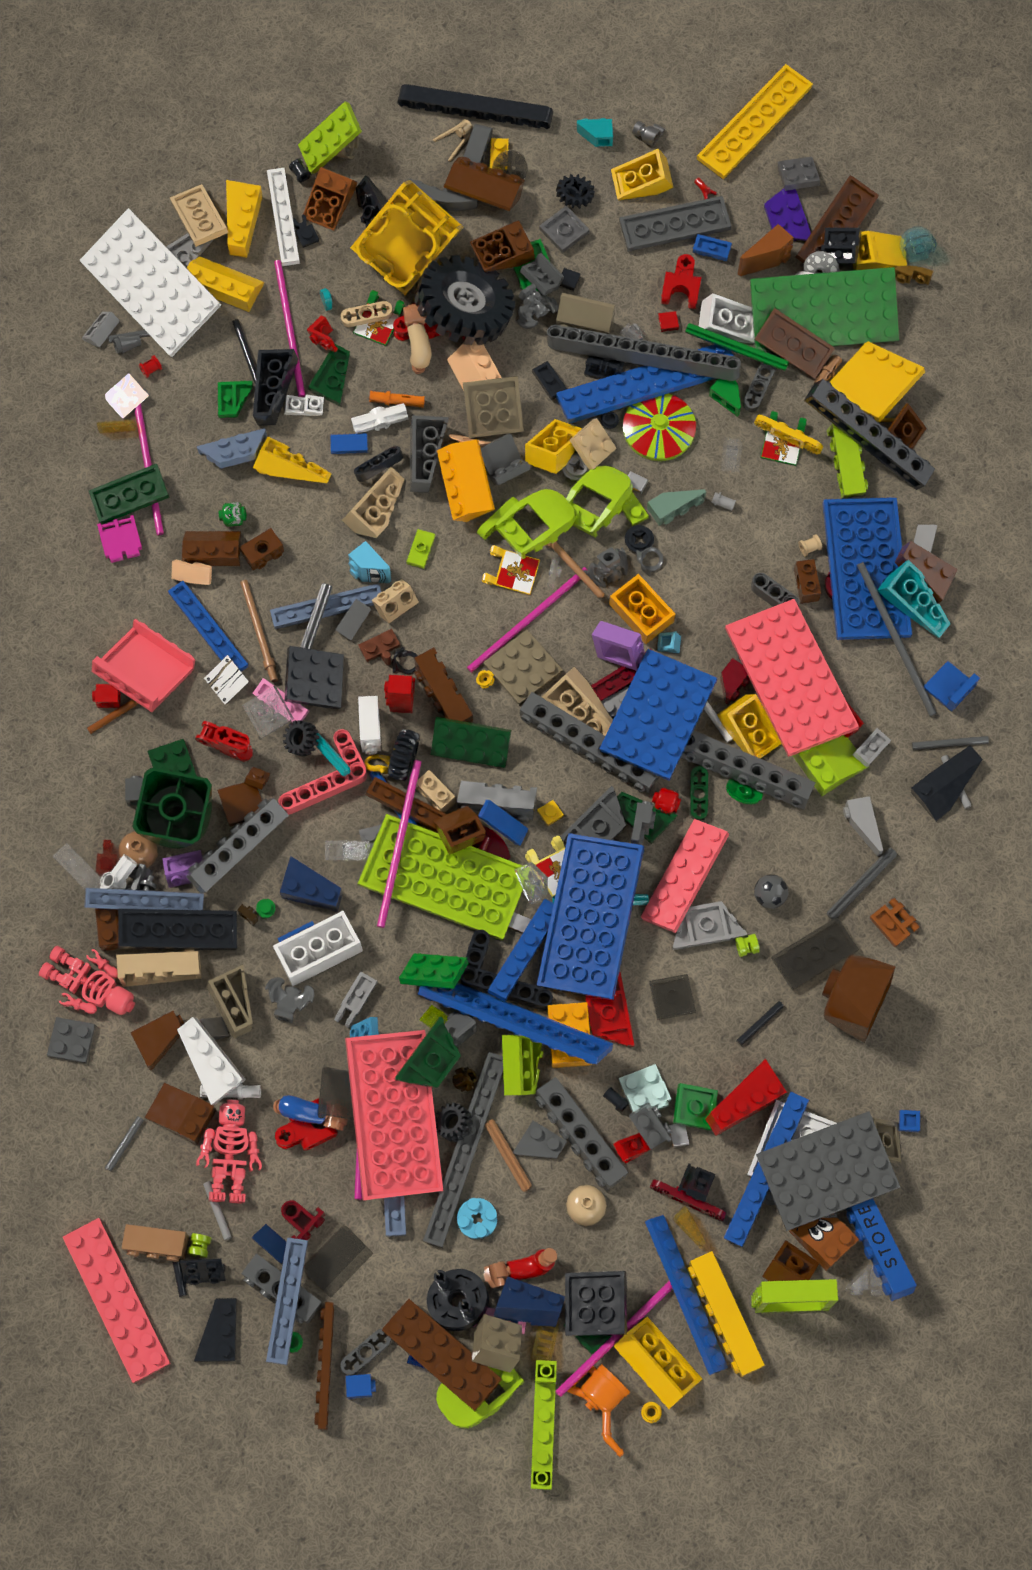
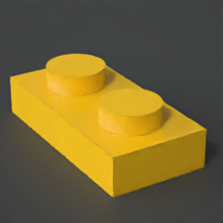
[490,138,509,172]

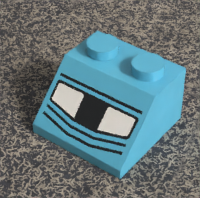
[348,541,391,583]

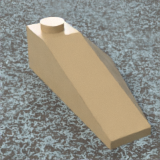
[342,467,405,538]
[542,667,613,736]

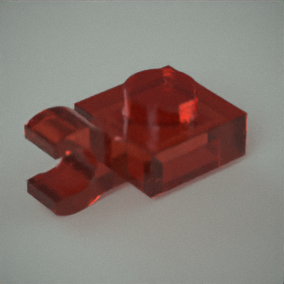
[96,840,118,874]

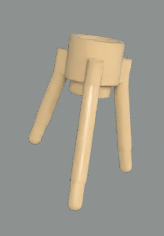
[433,119,473,162]

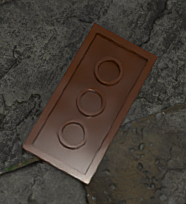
[754,308,835,379]

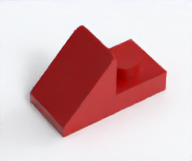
[613,1133,651,1164]

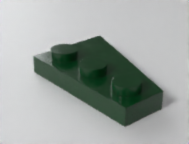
[308,343,350,406]
[617,792,678,844]

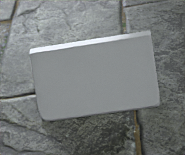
[82,312,120,347]
[914,525,938,553]

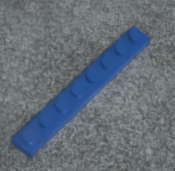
[724,1092,809,1248]
[645,1215,728,1375]

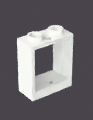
[358,696,381,755]

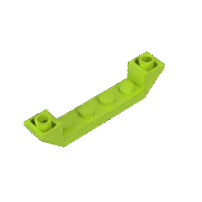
[531,1360,557,1490]

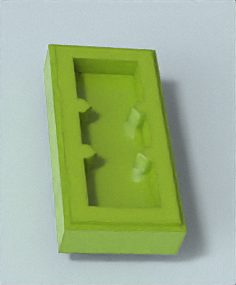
[406,529,435,569]

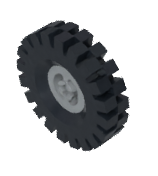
[415,255,515,345]

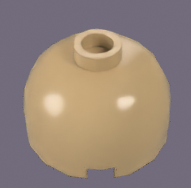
[566,1185,607,1226]

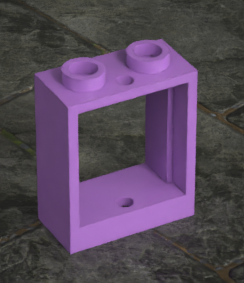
[592,621,645,671]

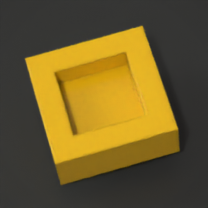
[537,800,564,826]

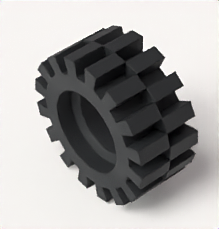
[283,720,319,756]
[435,1102,473,1142]

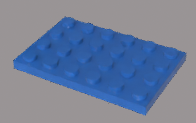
[599,649,717,781]

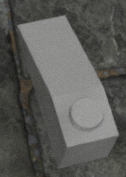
[843,796,883,856]

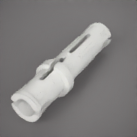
[200,1084,261,1100]

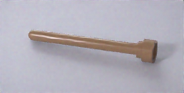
[545,541,604,599]

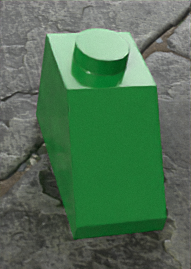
[709,379,741,417]

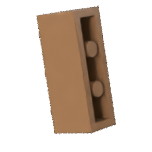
[121,1224,189,1262]

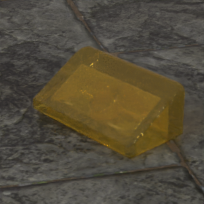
[97,418,136,434]

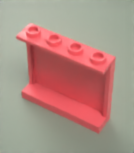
[92,619,195,712]

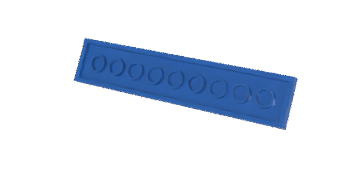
[556,344,734,424]
[418,983,613,1064]

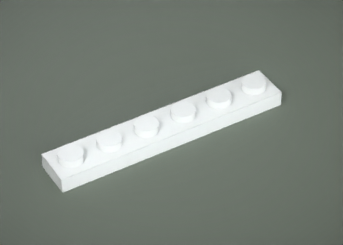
[267,168,300,266]

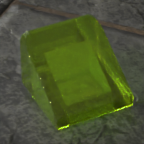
[419,1005,448,1028]

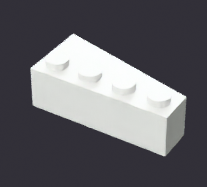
[177,1017,246,1105]

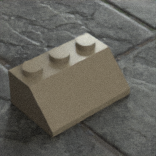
[556,293,615,334]

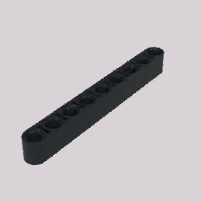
[397,84,554,129]

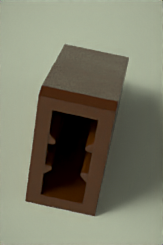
[130,1011,185,1070]

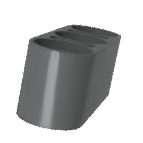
[463,124,493,163]

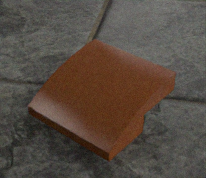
[217,783,266,827]

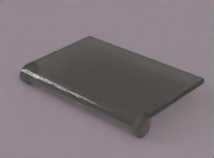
[318,1067,354,1120]
[303,1224,373,1298]

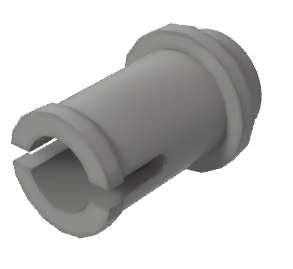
[711,492,736,511]

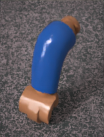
[273,1095,349,1131]

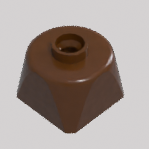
[822,954,896,1043]

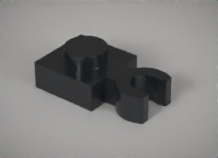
[293,214,319,248]

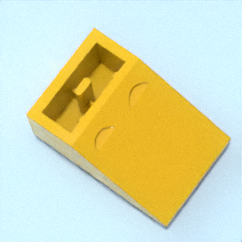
[853,231,907,270]

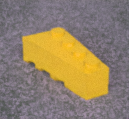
[226,180,263,258]

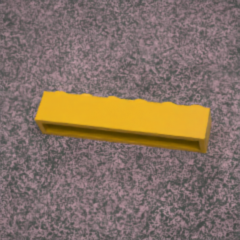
[687,1251,765,1377]

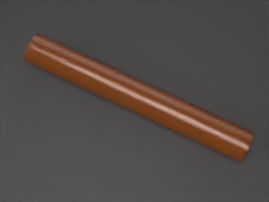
[87,699,138,734]

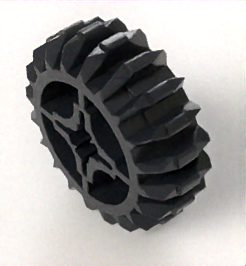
[388,729,420,781]

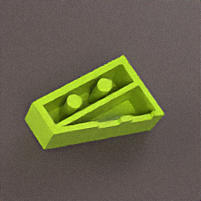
[502,1035,543,1095]

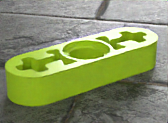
[477,497,519,540]

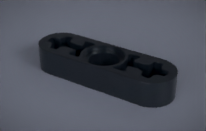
[354,446,404,482]

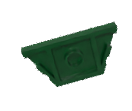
[394,1016,461,1088]

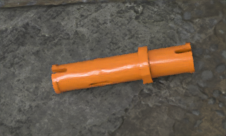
[369,390,425,408]

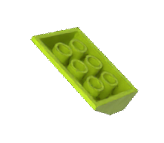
[792,735,869,796]

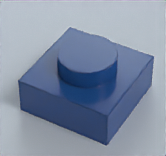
[899,1110,920,1132]

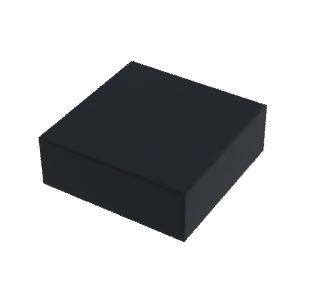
[560,268,581,291]

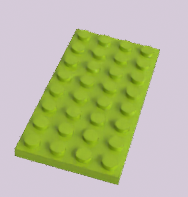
[358,814,531,941]

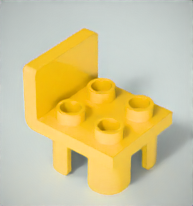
[350,180,464,295]

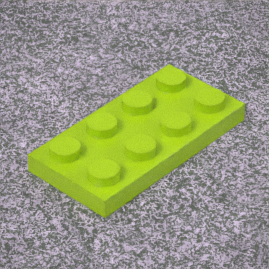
[298,102,362,174]

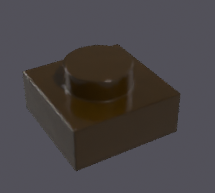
[237,904,259,926]

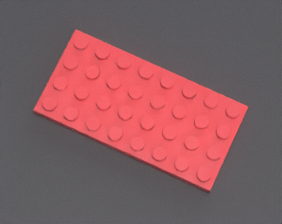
[725,599,859,757]
[345,1030,443,1200]

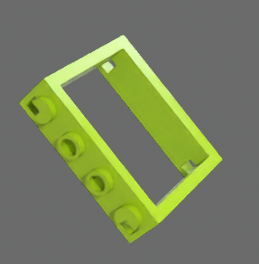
[751,1279,838,1313]

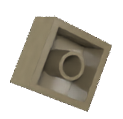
[472,1314,522,1373]

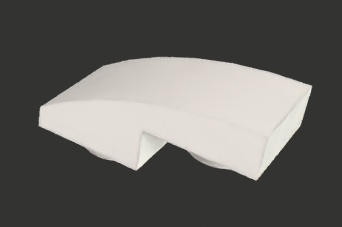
[284,395,324,416]

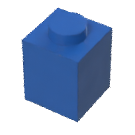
[346,1374,376,1399]

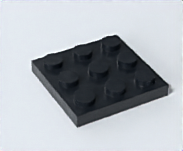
[284,646,344,709]
[565,1271,627,1336]

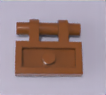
[870,898,920,947]

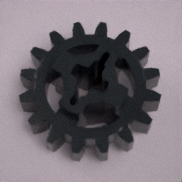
[556,174,595,209]

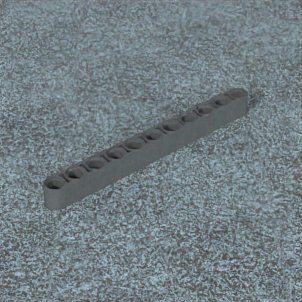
[547,325,741,381]

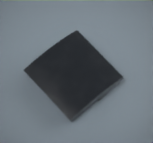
[821,228,862,264]

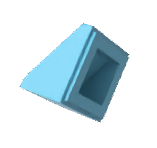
[657,631,681,653]

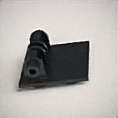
[584,356,625,379]
[180,1258,226,1285]

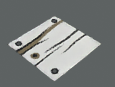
[204,655,249,704]

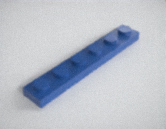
[168,581,249,672]
[488,899,554,1002]

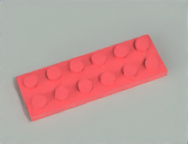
[641,819,729,933]

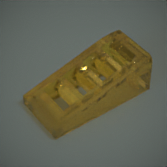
[673,1206,706,1249]
[530,1323,560,1361]

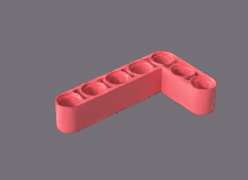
[278,729,367,815]

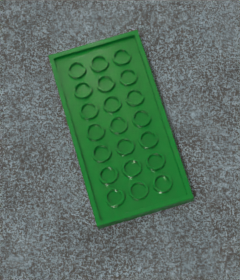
[750,267,899,352]

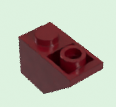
[720,658,750,705]

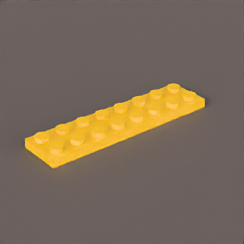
[697,64,813,180]

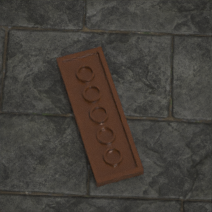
[795,175,879,273]
[382,1299,502,1412]

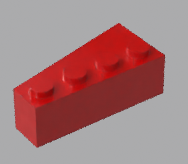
[705,1058,787,1136]

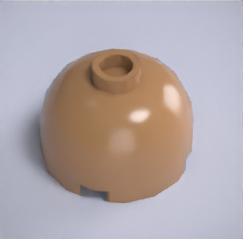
[119,831,158,868]

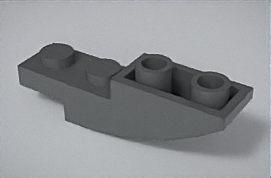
[409,179,478,211]

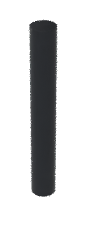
[736,1001,784,1046]
[172,1259,187,1297]

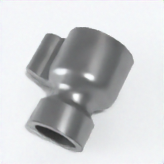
[632,121,666,147]

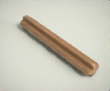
[485,1119,532,1192]

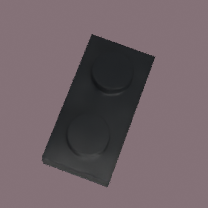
[532,361,567,400]

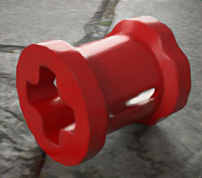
[138,355,162,378]

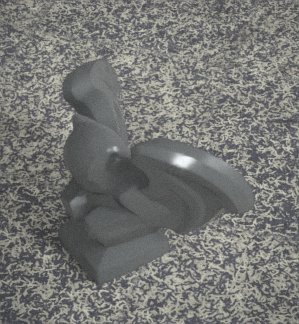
[516,283,559,329]
[583,547,628,587]
[265,977,315,1023]

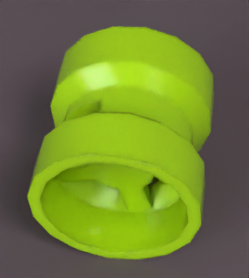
[735,934,760,957]
[187,1233,212,1258]

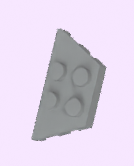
[673,901,747,950]

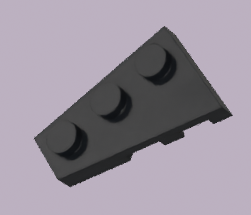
[194,1298,237,1362]

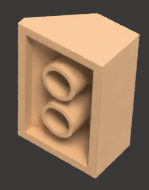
[447,340,502,391]

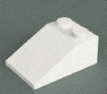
[699,294,754,344]

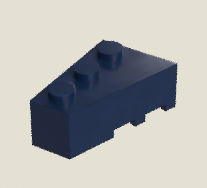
[280,856,343,912]

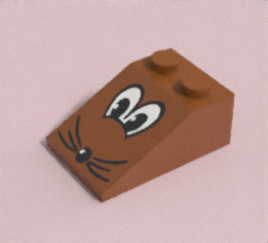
[789,1214,859,1271]

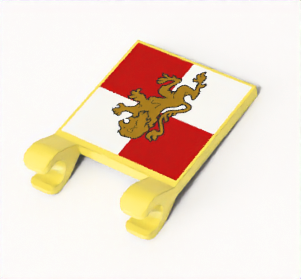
[525,836,565,897]

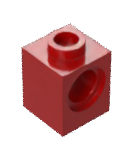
[92,684,121,708]

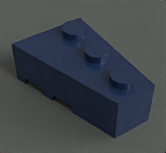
[493,1276,565,1327]

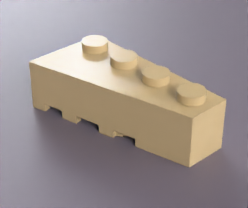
[116,949,202,987]

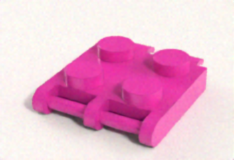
[97,515,142,563]

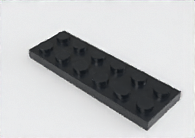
[118,909,237,950]

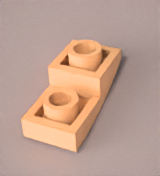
[171,559,212,585]

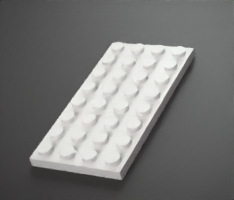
[80,208,222,357]

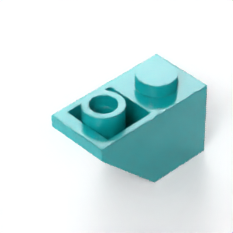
[577,118,613,147]

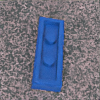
[478,800,528,846]

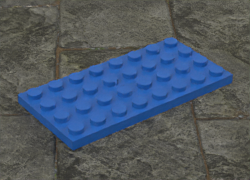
[822,498,912,640]
[537,833,644,1000]

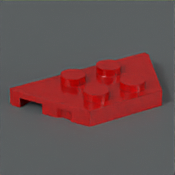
[585,972,634,1047]

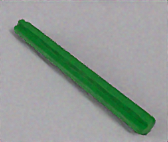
[685,323,788,371]

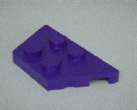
[764,188,811,241]

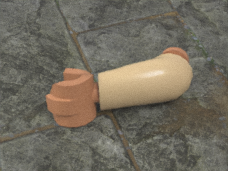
[403,304,432,374]

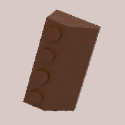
[443,157,525,211]

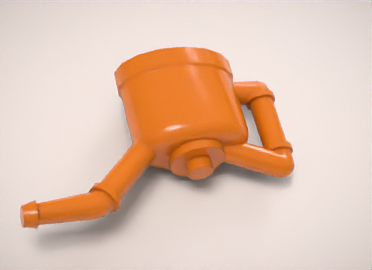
[567,1364,630,1457]

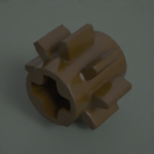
[452,1067,477,1092]

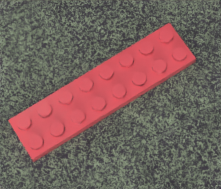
[63,1218,171,1383]

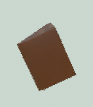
[888,403,927,449]

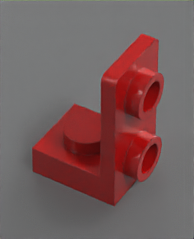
[306,315,338,352]

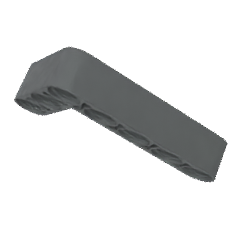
[736,573,799,665]

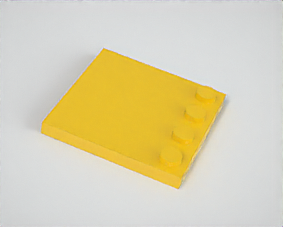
[830,341,925,422]

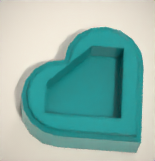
[319,288,332,311]

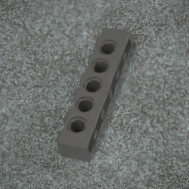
[186,798,289,893]
[534,1077,628,1191]

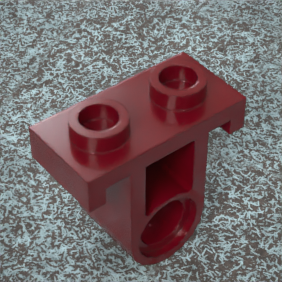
[281,1200,325,1240]

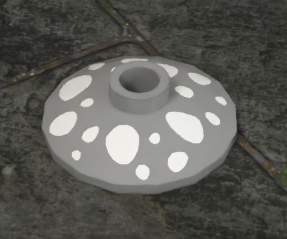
[804,251,839,274]

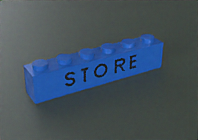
[846,1198,917,1301]

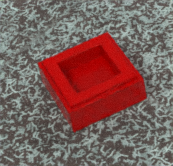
[658,311,679,332]

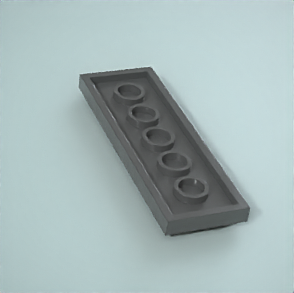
[619,196,732,252]

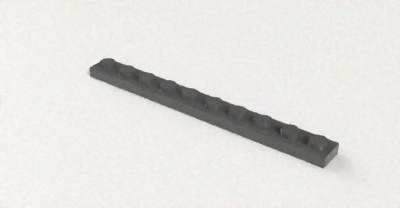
[423,1052,503,1248]

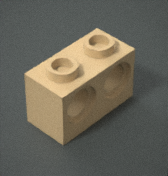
[372,579,419,623]
[416,770,456,813]

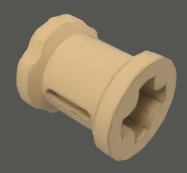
[798,534,822,557]

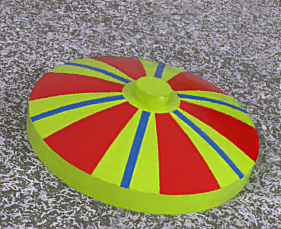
[623,394,696,461]

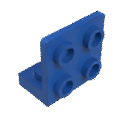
[924,661,980,712]

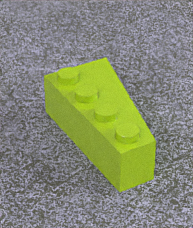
[827,424,868,498]

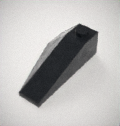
[355,175,388,232]
[911,745,983,822]

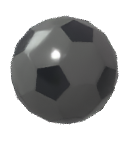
[754,874,789,909]

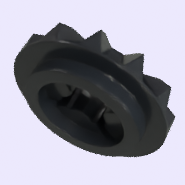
[625,525,654,553]

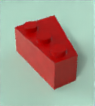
[384,675,415,713]

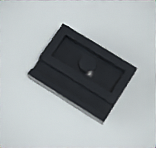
[678,1163,716,1202]

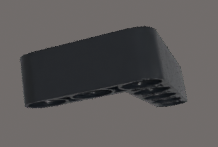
[460,930,553,1010]

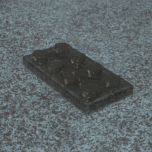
[771,917,859,991]

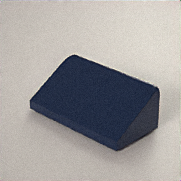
[252,1224,287,1266]

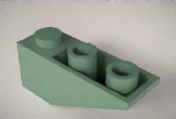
[647,489,706,526]

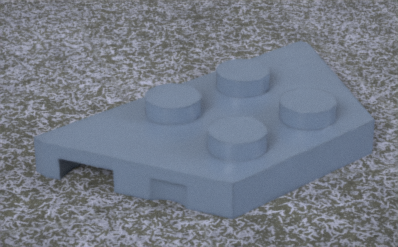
[197,428,267,469]

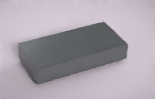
[335,599,371,640]

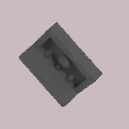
[520,253,564,296]

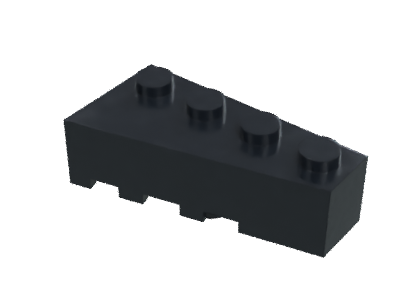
[253,349,299,426]

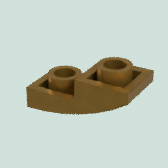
[895,266,933,285]

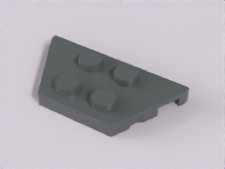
[560,786,626,842]

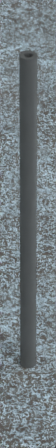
[857,562,937,717]

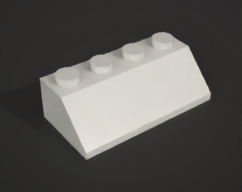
[273,911,363,986]

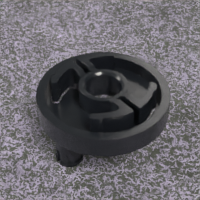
[427,1269,489,1331]

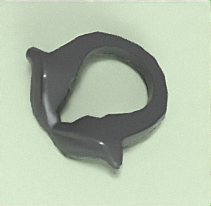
[636,547,663,577]

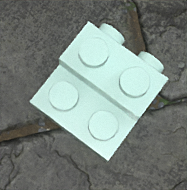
[619,1064,671,1113]

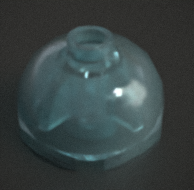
[899,226,937,263]

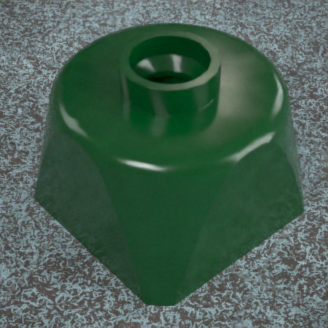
[132,768,212,849]

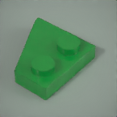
[218,381,253,418]

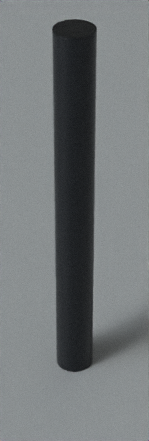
[232,319,257,384]

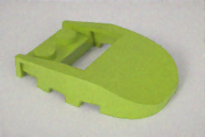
[566,466,633,538]
[495,489,576,559]
[436,1366,524,1429]

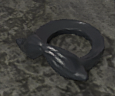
[392,646,417,674]

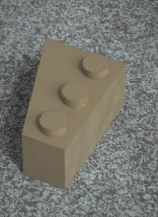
[207,964,253,1039]

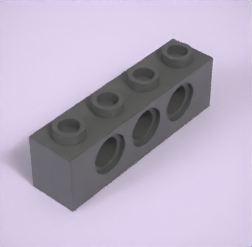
[241,1253,322,1324]

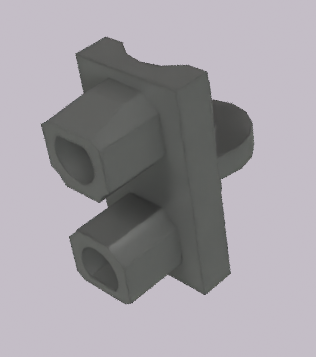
[125,864,157,891]

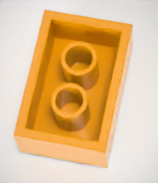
[609,574,675,644]
[547,1002,592,1068]

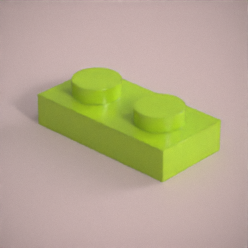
[622,492,649,526]

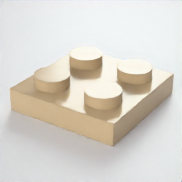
[570,418,617,470]

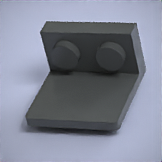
[481,434,530,485]

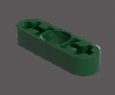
[690,766,708,821]

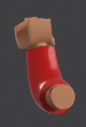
[483,1248,557,1289]

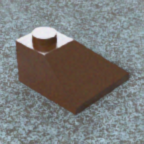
[762,1240,819,1281]

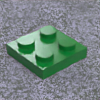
[673,1083,718,1131]

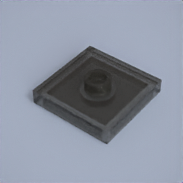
[649,974,696,1020]

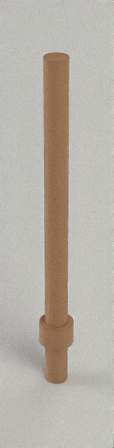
[240,580,278,683]

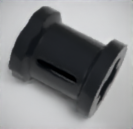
[289,158,311,183]

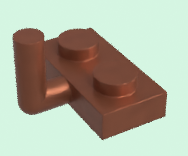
[358,629,400,665]

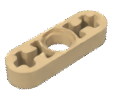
[341,301,393,327]

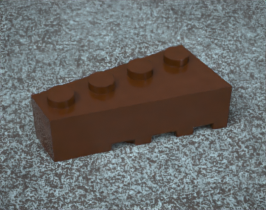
[414,647,473,723]

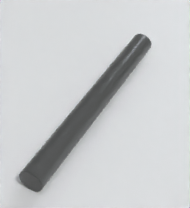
[912,736,989,750]

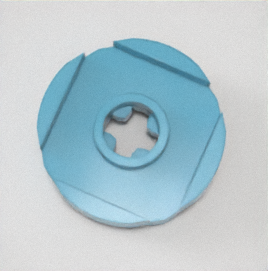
[457,1198,497,1239]

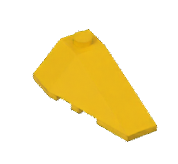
[253,437,331,483]

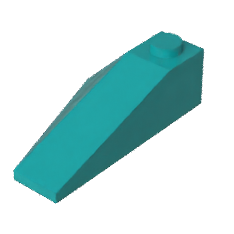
[877,560,950,638]

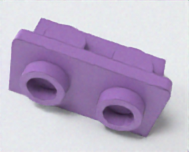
[163,850,203,888]

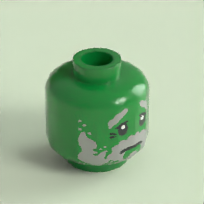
[219,502,247,527]

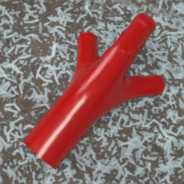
[694,178,717,200]

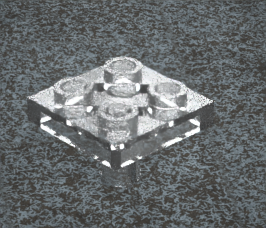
[242,686,294,738]

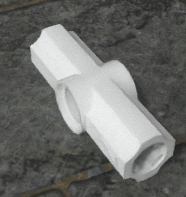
[351,403,408,434]
[100,854,137,889]

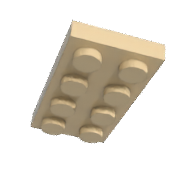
[170,184,228,247]

